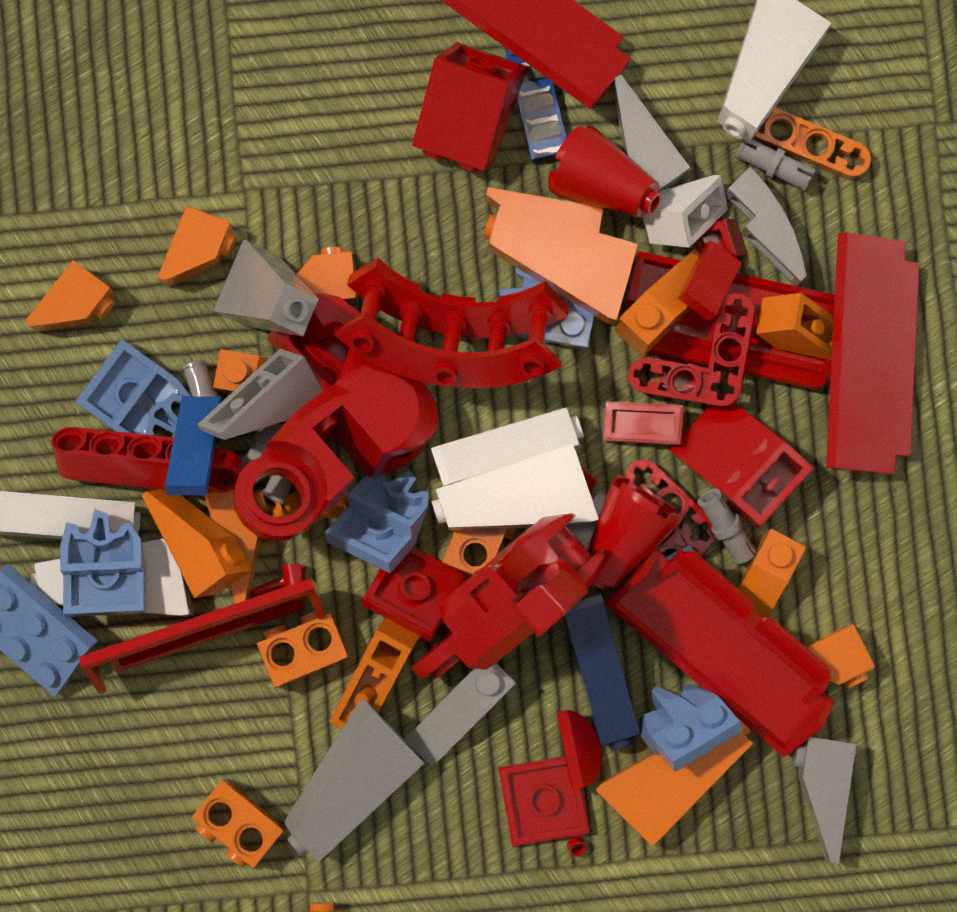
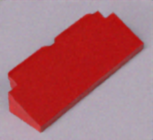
[441,0,631,109]
[826,232,919,475]
[624,251,835,390]
[605,548,835,758]
[79,578,326,694]

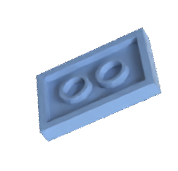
[0,564,97,697]

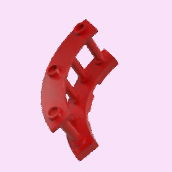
[335,257,570,388]

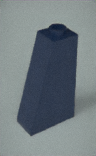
[562,594,640,750]

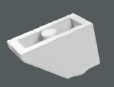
[643,175,728,248]

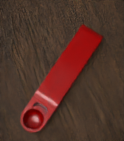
[51,427,244,493]

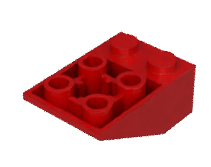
[669,393,814,529]

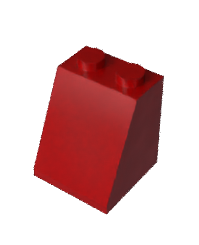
[412,42,528,172]

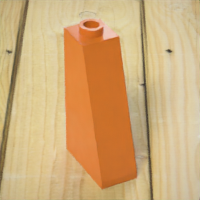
[483,206,638,326]
[594,720,753,847]

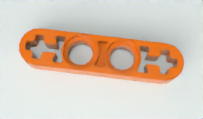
[753,107,871,180]

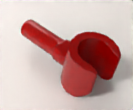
[252,563,305,597]

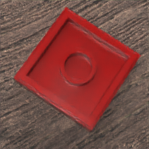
[361,547,467,642]
[498,756,590,847]

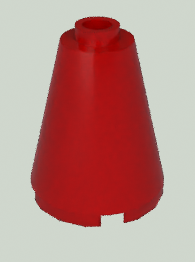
[548,124,661,218]
[587,474,684,590]

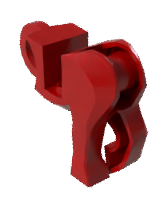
[233,293,439,541]
[411,513,604,680]

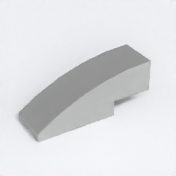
[725,167,806,286]

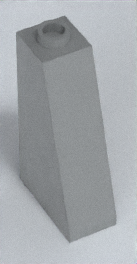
[213,240,319,336]
[284,698,424,863]

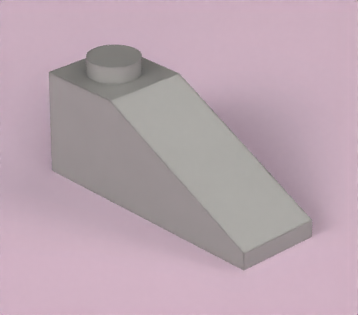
[613,74,690,192]
[197,348,323,440]
[404,663,516,767]
[793,737,856,864]

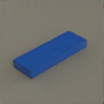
[165,396,222,495]

